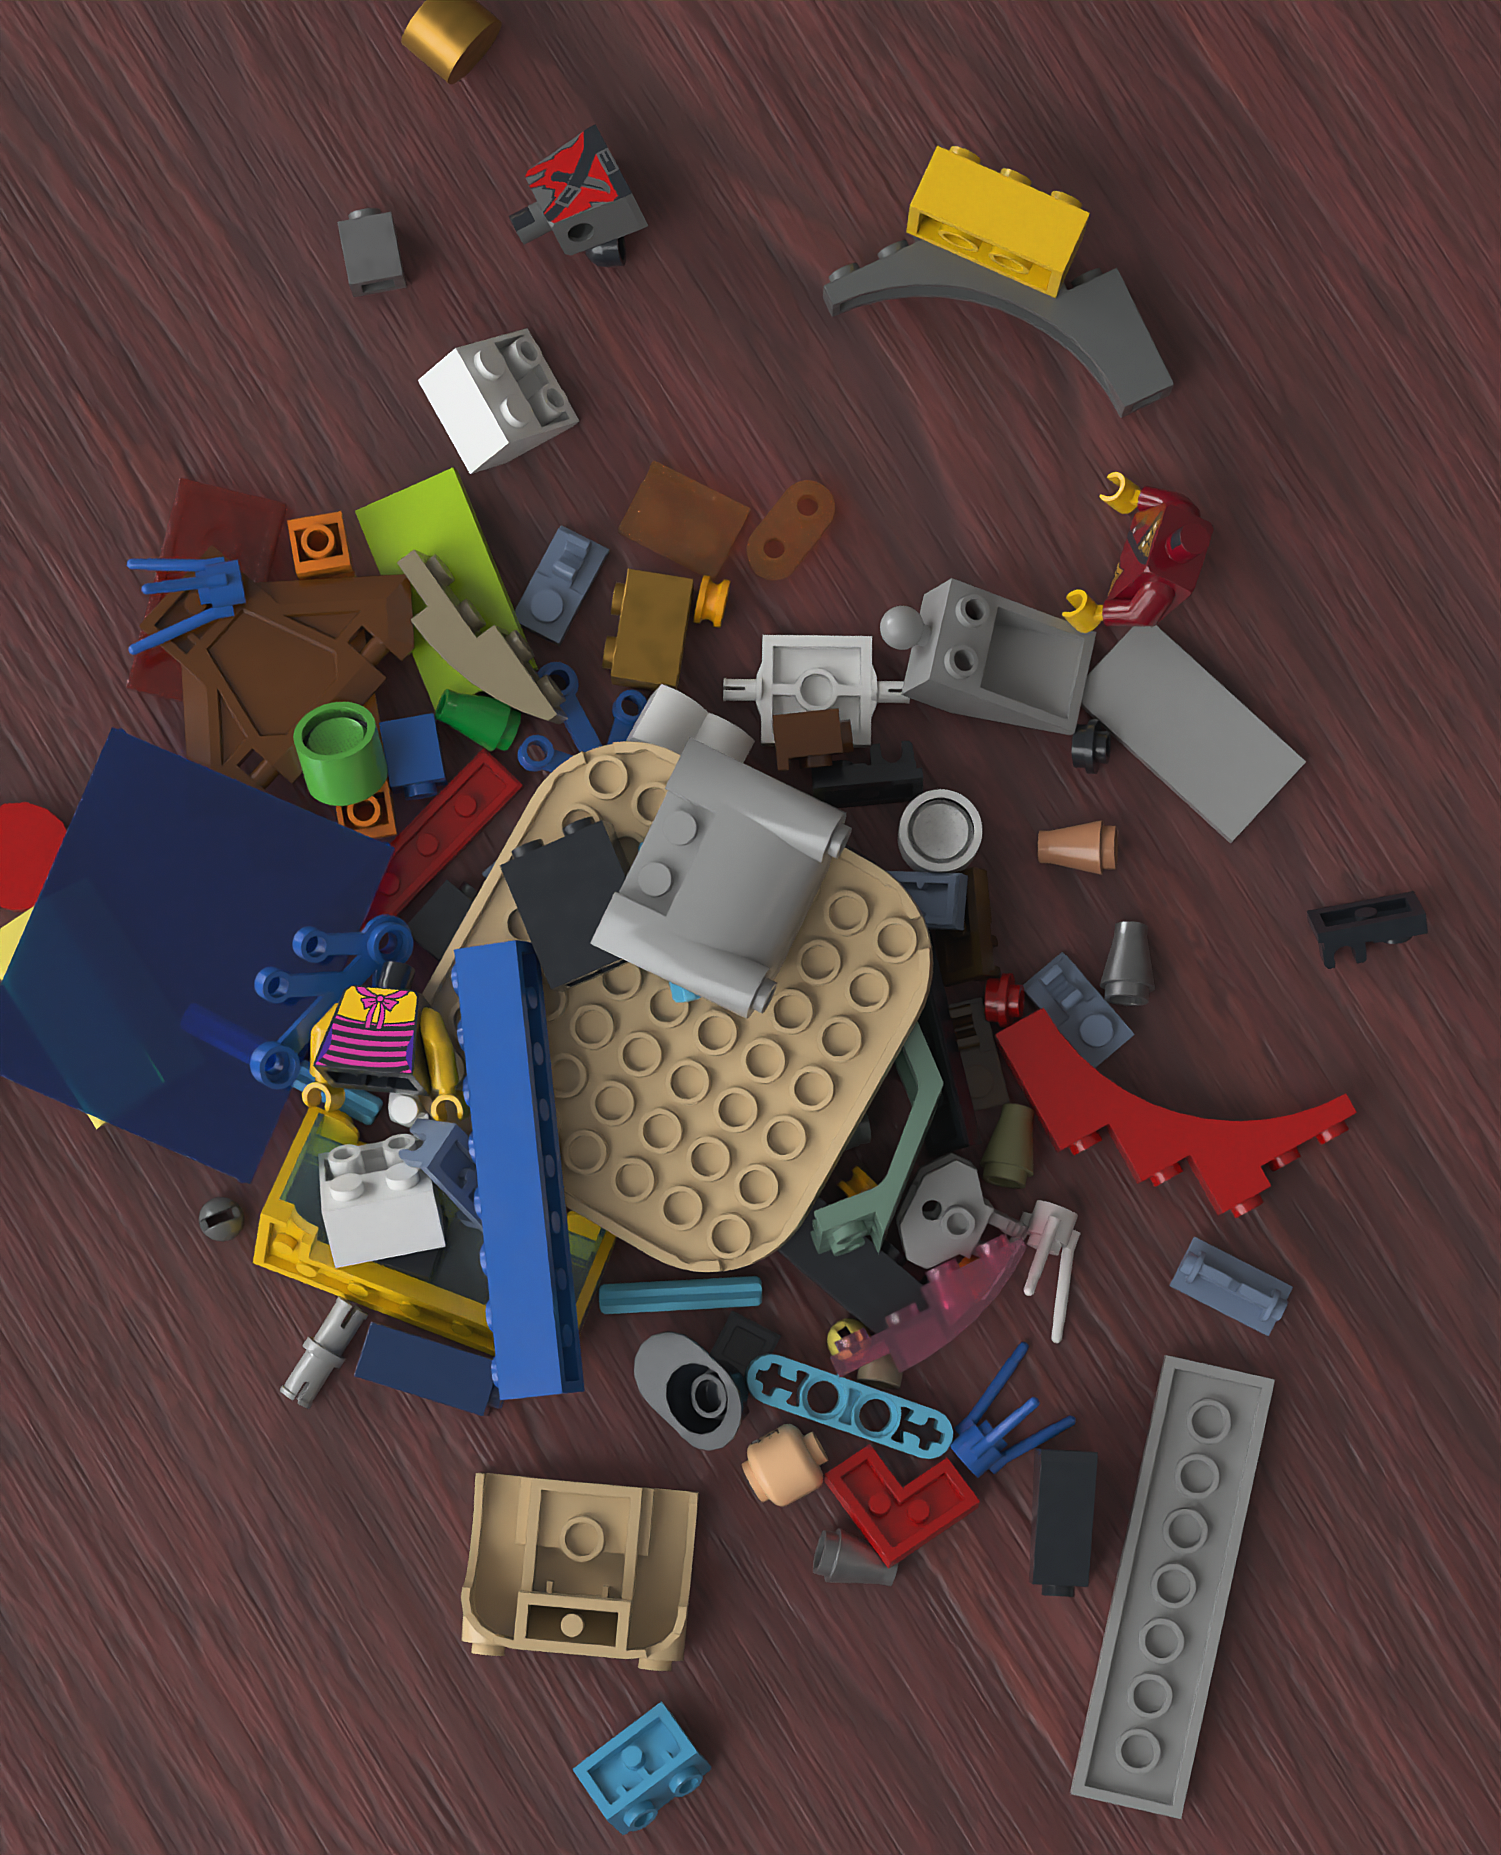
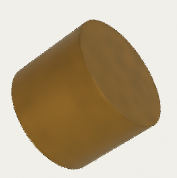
[401,0,502,85]

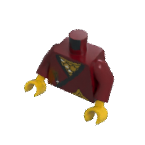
[1062,472,1214,633]

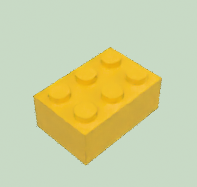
[906,146,1090,298]

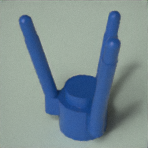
[127,556,246,655]
[950,1342,1076,1478]

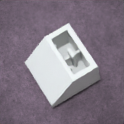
[418,328,579,474]
[318,1134,446,1268]

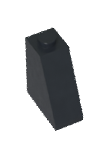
[1029,1449,1098,1597]

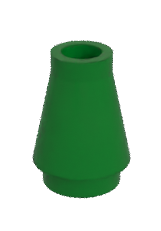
[435,689,521,752]

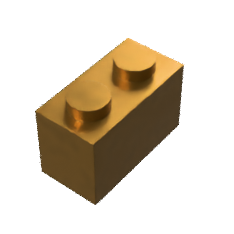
[602,569,694,691]

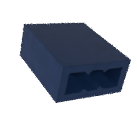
[354,1322,505,1416]

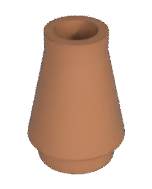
[1038,820,1118,875]

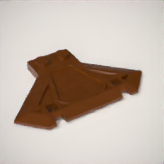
[139,545,415,820]

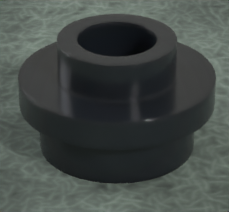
[1072,719,1111,774]

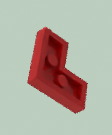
[824,1444,980,1569]

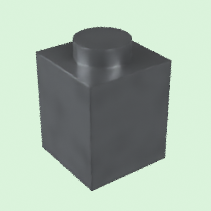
[337,208,407,297]

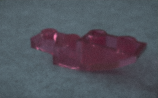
[829,1234,1027,1378]

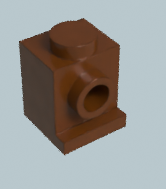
[772,708,854,772]

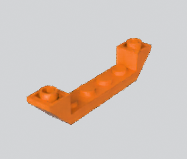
[287,511,397,844]

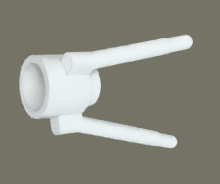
[981,1200,1080,1343]

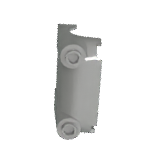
[590,737,852,1019]

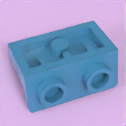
[572,1701,711,1835]

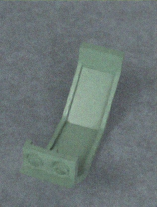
[810,1021,943,1256]

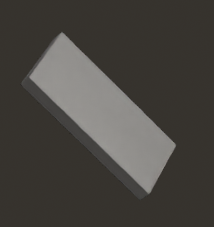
[1080,625,1306,844]

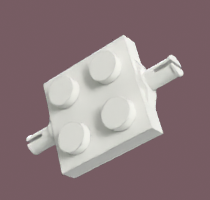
[723,635,910,748]

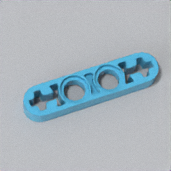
[744,1353,953,1459]

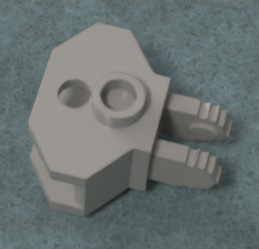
[895,1152,1029,1269]

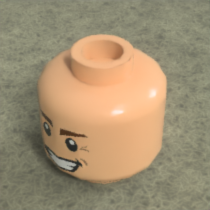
[742,1424,828,1507]

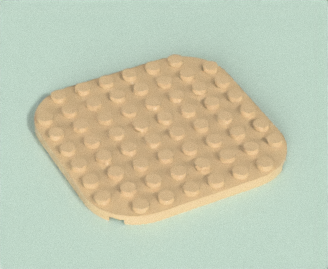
[418,741,933,1272]

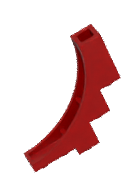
[994,1007,1357,1218]

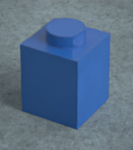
[379,713,448,800]

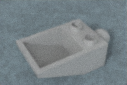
[880,578,1096,735]

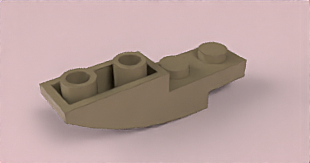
[397,549,568,725]

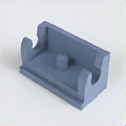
[398,1118,483,1233]

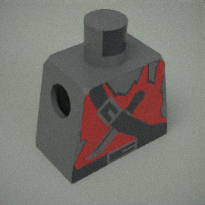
[509,124,648,255]

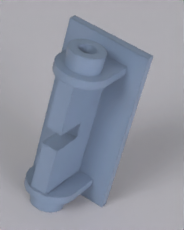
[1169,1237,1293,1336]

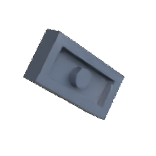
[515,525,610,647]
[1023,952,1135,1068]

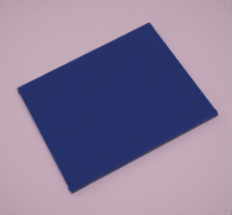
[0,727,396,1184]

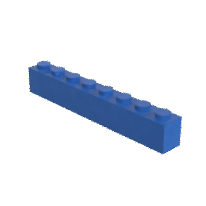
[451,940,585,1400]

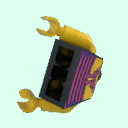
[302,961,471,1122]

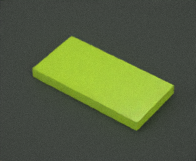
[355,468,538,711]

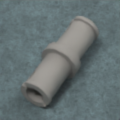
[280,1296,369,1409]

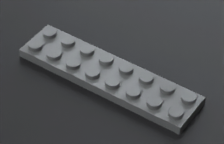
[1070,1355,1275,1819]

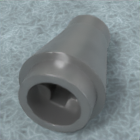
[1100,922,1155,1006]
[813,1528,899,1586]

